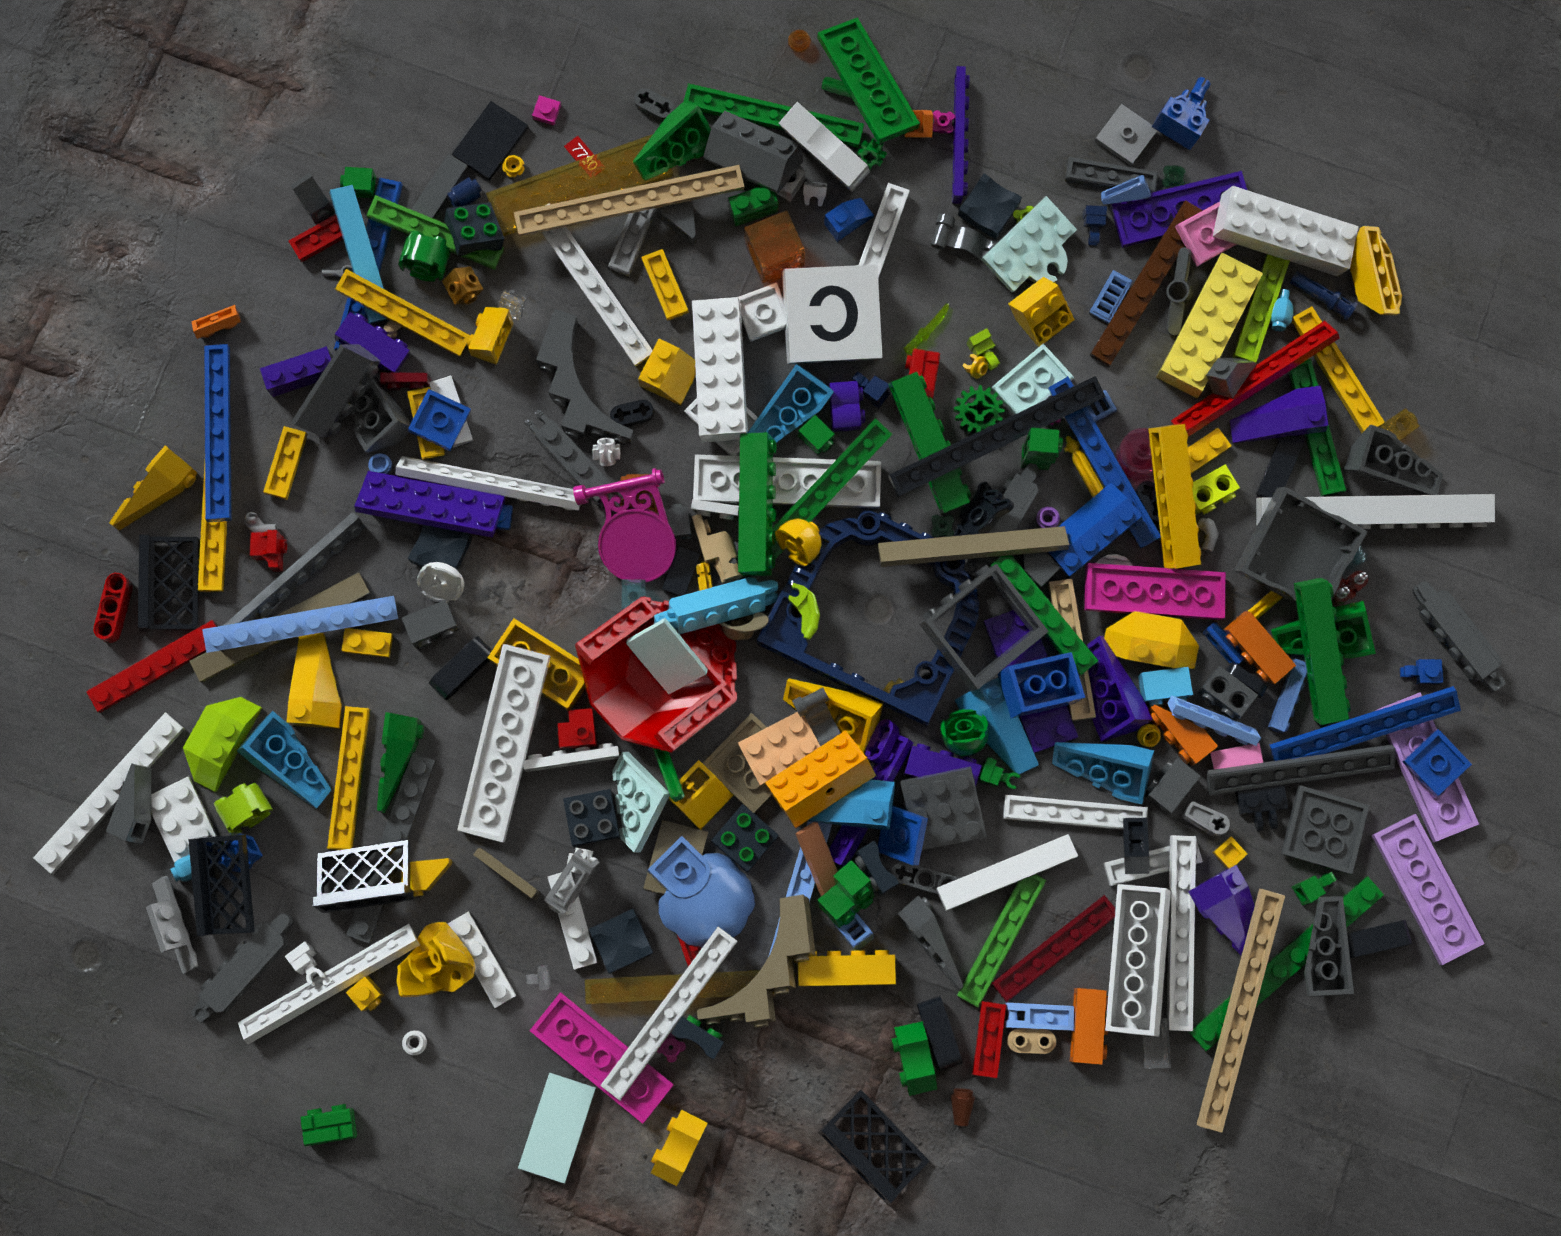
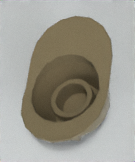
[719,612,769,640]

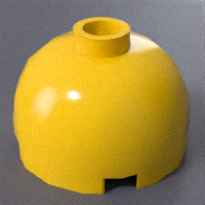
[775,518,822,566]

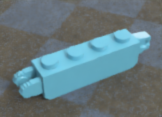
[654,577,778,635]

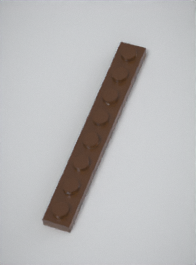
[1090,200,1203,367]

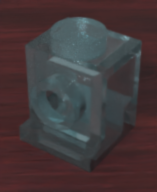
[621,579,646,610]

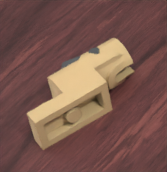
[692,514,743,583]

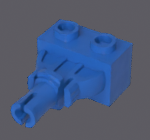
[1152,77,1211,150]

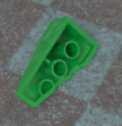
[633,103,711,180]
[1271,601,1376,659]
[377,712,424,813]

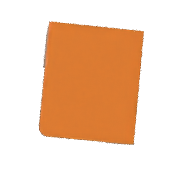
[904,110,933,138]

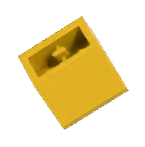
[1008,277,1075,347]
[668,760,734,830]

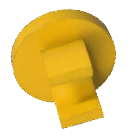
[962,354,988,379]

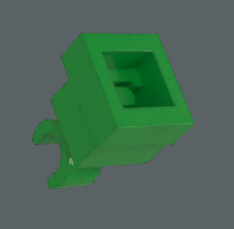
[977,757,1020,790]
[1291,872,1336,906]

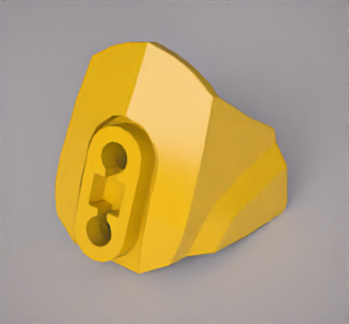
[397,922,476,997]

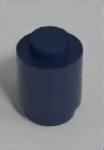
[447,177,482,207]

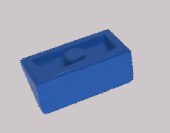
[1203,622,1244,665]

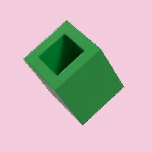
[340,167,376,198]
[798,415,835,455]

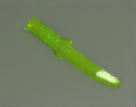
[903,303,949,355]

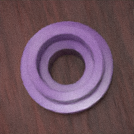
[1036,507,1060,528]

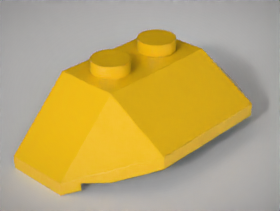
[1350,226,1402,315]
[1104,611,1199,669]

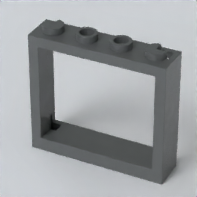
[919,564,1049,691]

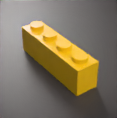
[797,950,896,986]

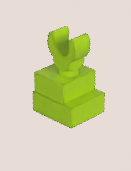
[966,328,1000,371]

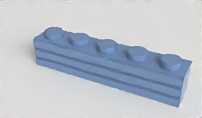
[1268,659,1307,733]

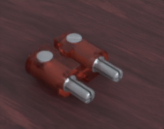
[1331,571,1368,607]

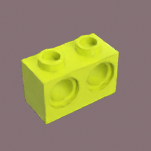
[1192,464,1240,515]

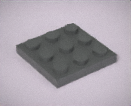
[901,766,987,850]
[1281,785,1370,875]

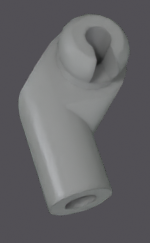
[245,512,278,532]
[1198,518,1219,553]

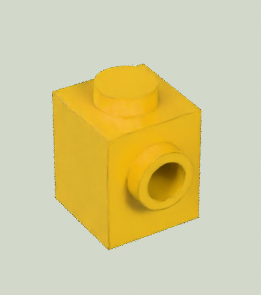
[346,976,385,1012]

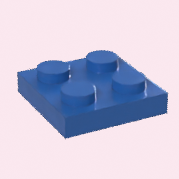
[408,389,471,452]
[1402,729,1472,797]
[878,805,928,866]

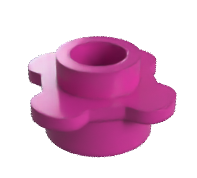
[933,110,955,134]
[657,1033,686,1062]

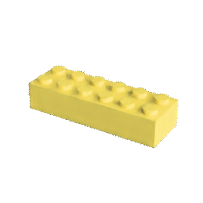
[1156,253,1263,398]

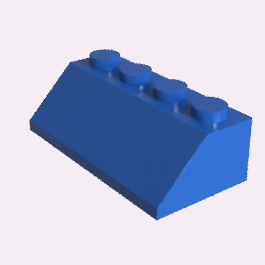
[1047,483,1142,578]

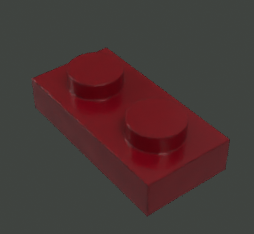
[380,373,430,391]

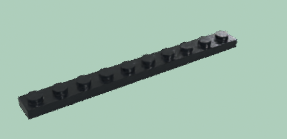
[887,376,1106,497]

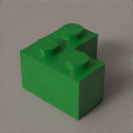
[817,860,875,928]

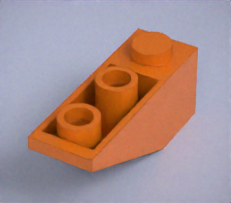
[1148,705,1218,766]

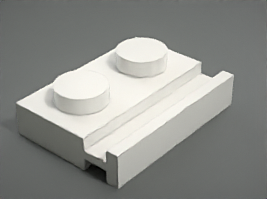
[691,499,739,520]

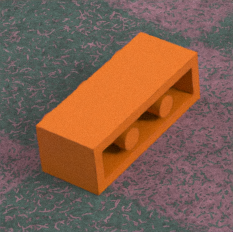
[1223,611,1296,684]
[1070,988,1108,1065]

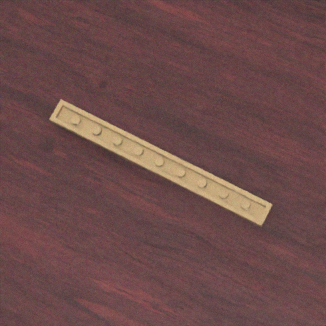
[514,165,744,237]
[1196,888,1285,1133]

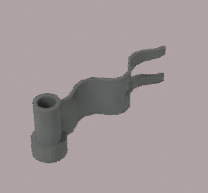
[931,214,1000,260]
[792,687,841,746]

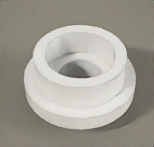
[402,1031,427,1055]

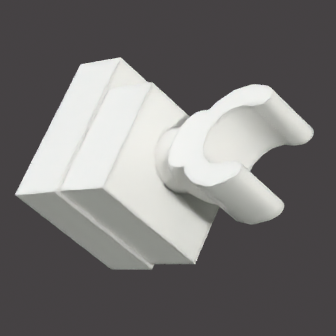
[285,942,326,986]

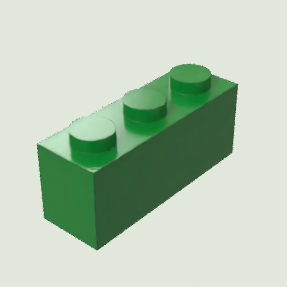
[1021,428,1063,470]

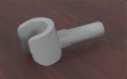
[322,265,353,277]

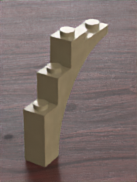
[697,895,816,1028]

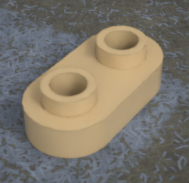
[1007,1028,1056,1054]

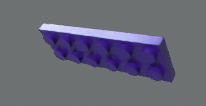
[1110,171,1247,248]
[354,471,505,538]
[983,610,1078,753]

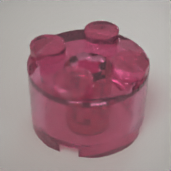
[1116,428,1154,480]

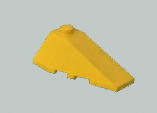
[109,446,198,530]
[286,633,342,729]
[783,678,883,753]

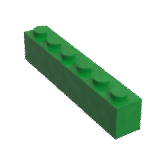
[888,372,971,514]
[738,432,777,576]
[1293,578,1351,725]

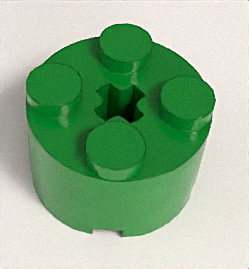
[398,231,451,282]

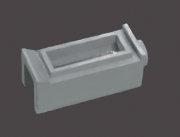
[544,849,600,914]

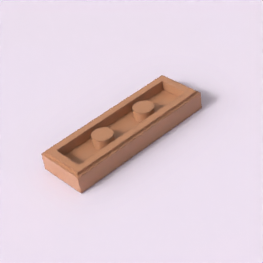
[795,822,838,896]

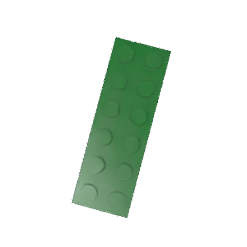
[817,17,920,144]

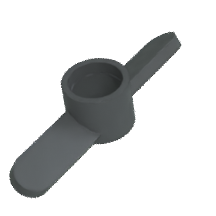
[1166,248,1193,335]

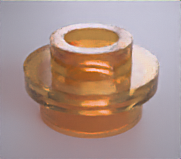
[788,30,811,52]

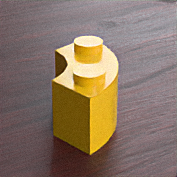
[651,1110,707,1186]

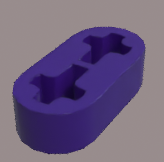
[865,719,899,765]

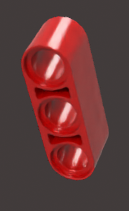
[93,573,133,643]

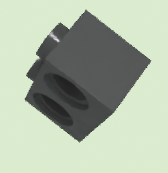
[1199,666,1258,720]

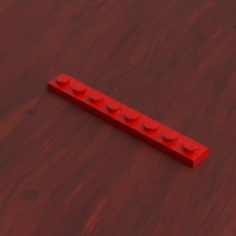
[1171,321,1340,437]

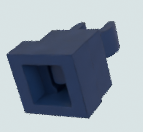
[1083,205,1107,246]
[852,371,891,409]

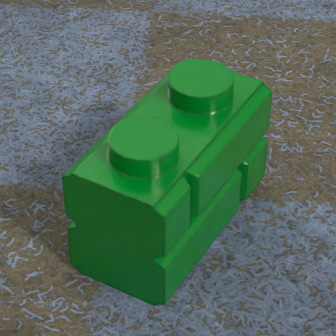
[728,187,779,227]
[300,1104,357,1146]

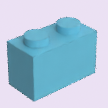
[1138,667,1193,707]

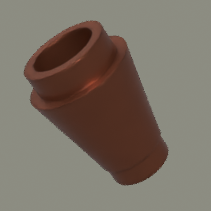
[951,1088,975,1126]

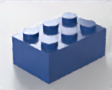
[998,652,1086,719]

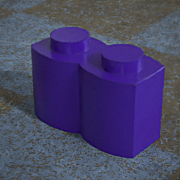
[829,381,865,432]

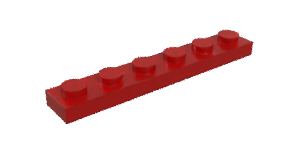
[86,620,217,713]

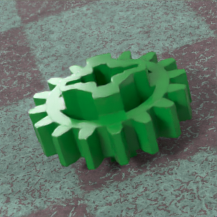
[953,385,1005,434]

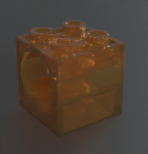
[745,211,805,283]

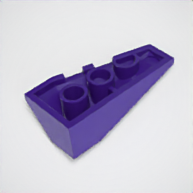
[1230,386,1328,444]
[1086,636,1153,742]
[1188,865,1270,957]

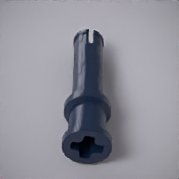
[1290,270,1358,321]

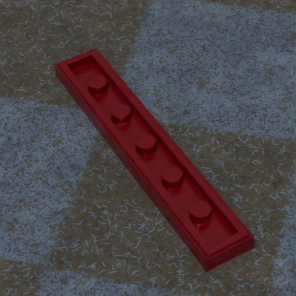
[991,895,1116,1002]

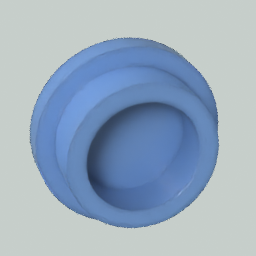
[368,453,392,474]

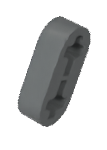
[634,88,674,122]

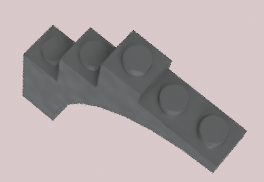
[536,309,635,445]

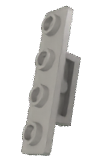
[146,876,198,974]

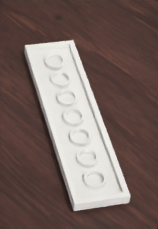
[693,454,881,509]
[457,644,551,842]

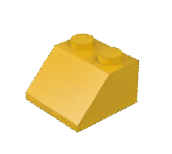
[467,307,514,365]
[638,339,696,406]

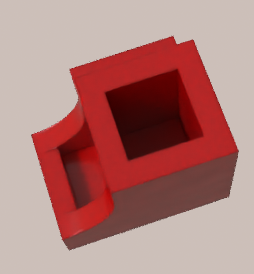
[250,530,287,572]
[557,708,597,749]

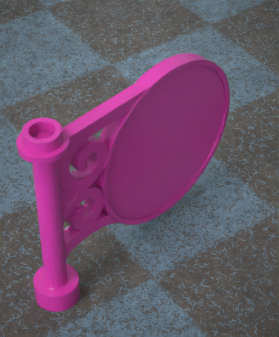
[573,468,676,583]

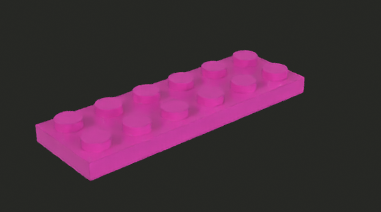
[1084,563,1226,620]
[530,992,674,1124]

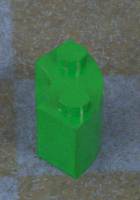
[891,1021,937,1096]

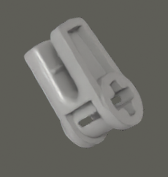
[1182,802,1230,837]

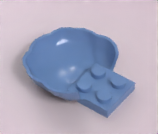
[647,836,755,948]

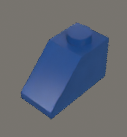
[824,198,874,242]

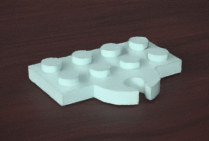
[981,196,1077,293]

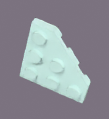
[612,752,670,853]

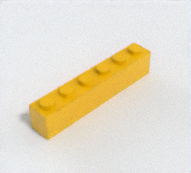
[1148,424,1201,569]

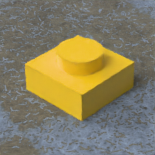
[1212,836,1247,869]

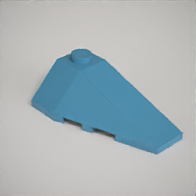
[748,364,834,442]
[955,677,1039,774]
[237,711,331,809]
[1052,742,1154,804]
[806,780,895,830]

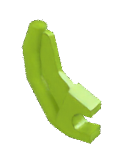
[788,583,820,640]

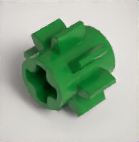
[857,138,887,169]

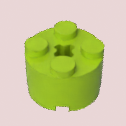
[214,783,273,835]

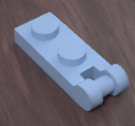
[1005,1003,1074,1031]

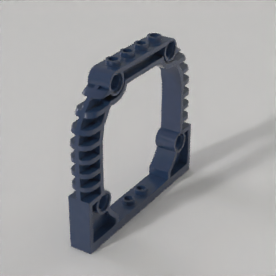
[757,511,979,727]

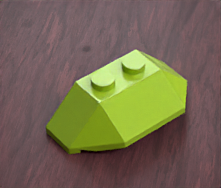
[183,697,262,792]

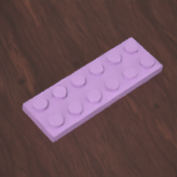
[1375,693,1479,842]
[1371,814,1484,965]

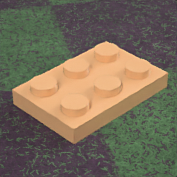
[738,712,820,786]

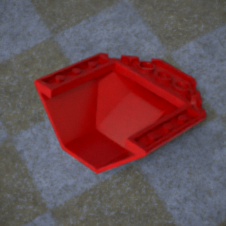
[575,596,737,753]

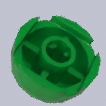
[941,709,989,756]

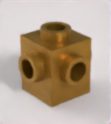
[442,266,484,305]

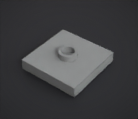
[1095,104,1158,166]

